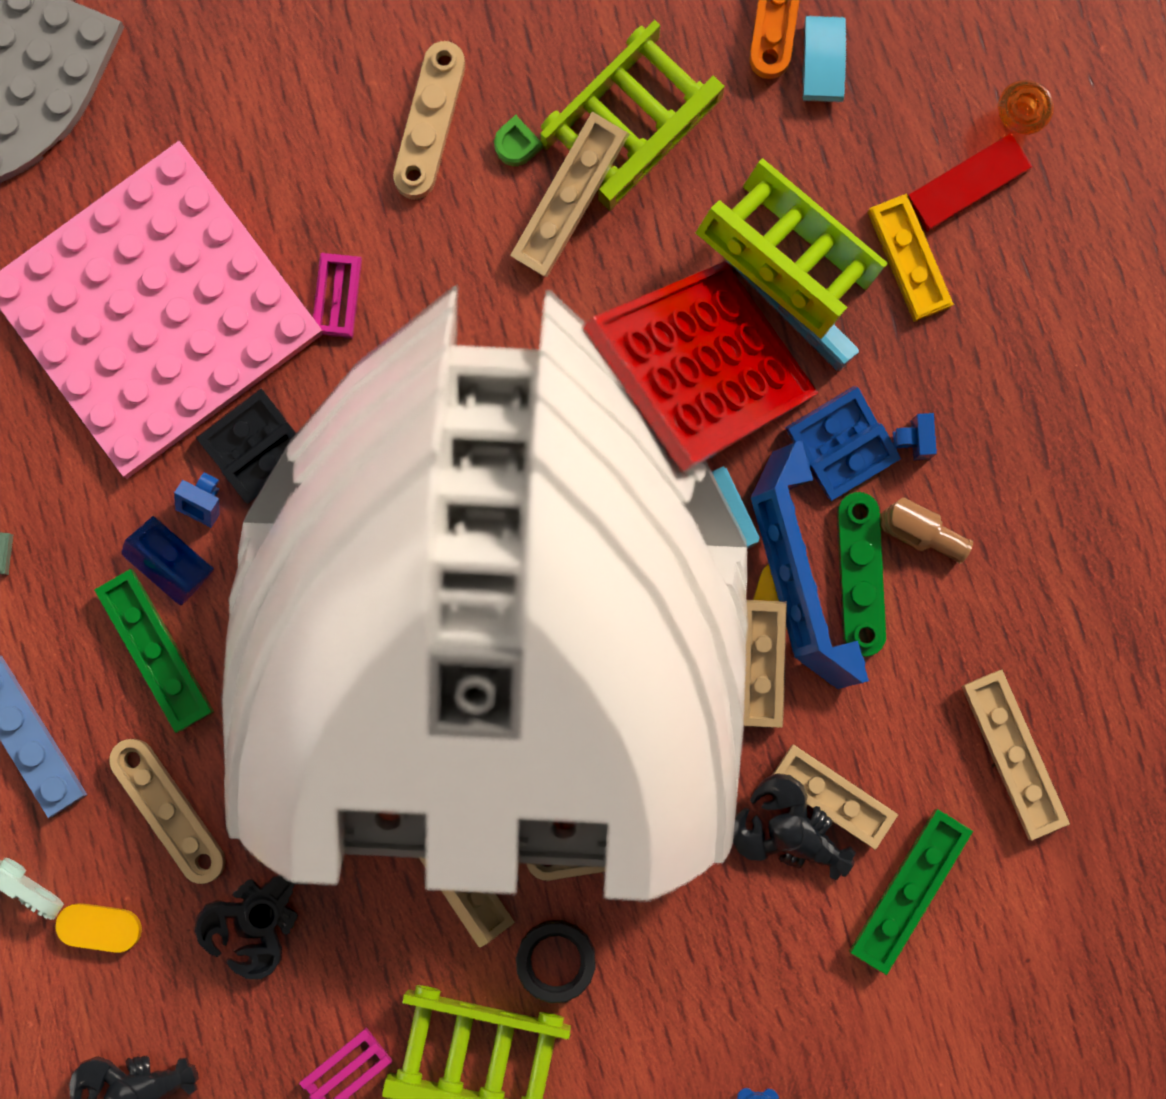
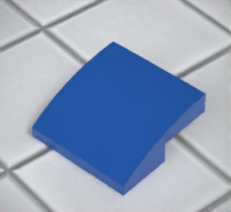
[785,386,901,501]

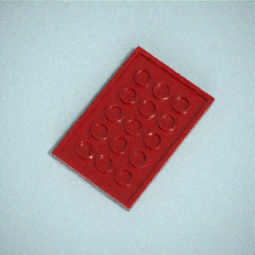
[582,261,818,472]

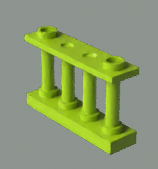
[540,20,725,211]
[695,158,888,339]
[382,985,571,1099]

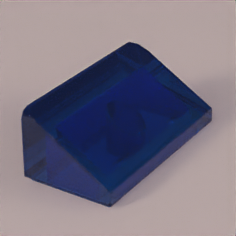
[121,516,214,606]

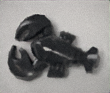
[733,773,856,880]
[194,874,308,979]
[69,1056,199,1099]

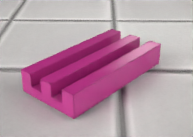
[313,253,362,339]
[299,1027,392,1099]

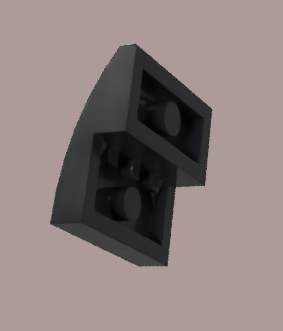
[196,388,296,504]

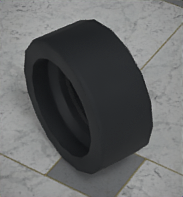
[516,920,596,1003]

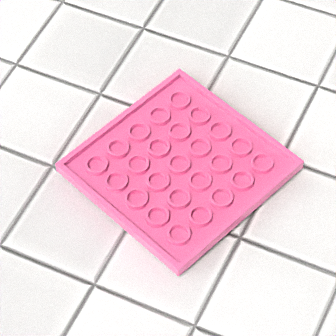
[0,141,323,479]

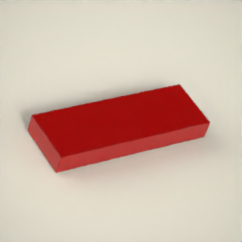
[908,133,1033,232]

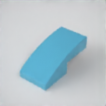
[802,16,846,102]

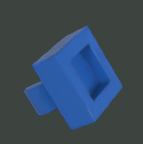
[892,413,937,460]
[174,472,220,528]

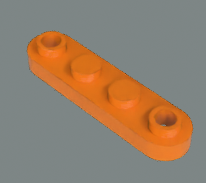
[750,0,799,79]

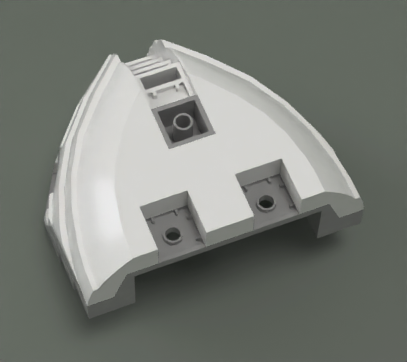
[222,286,748,900]

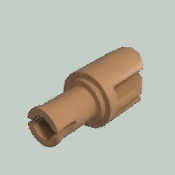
[880,498,973,564]

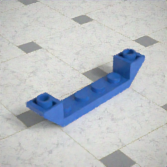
[751,441,869,689]

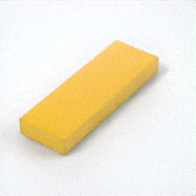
[868,194,954,322]

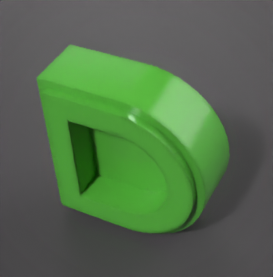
[494,115,543,166]

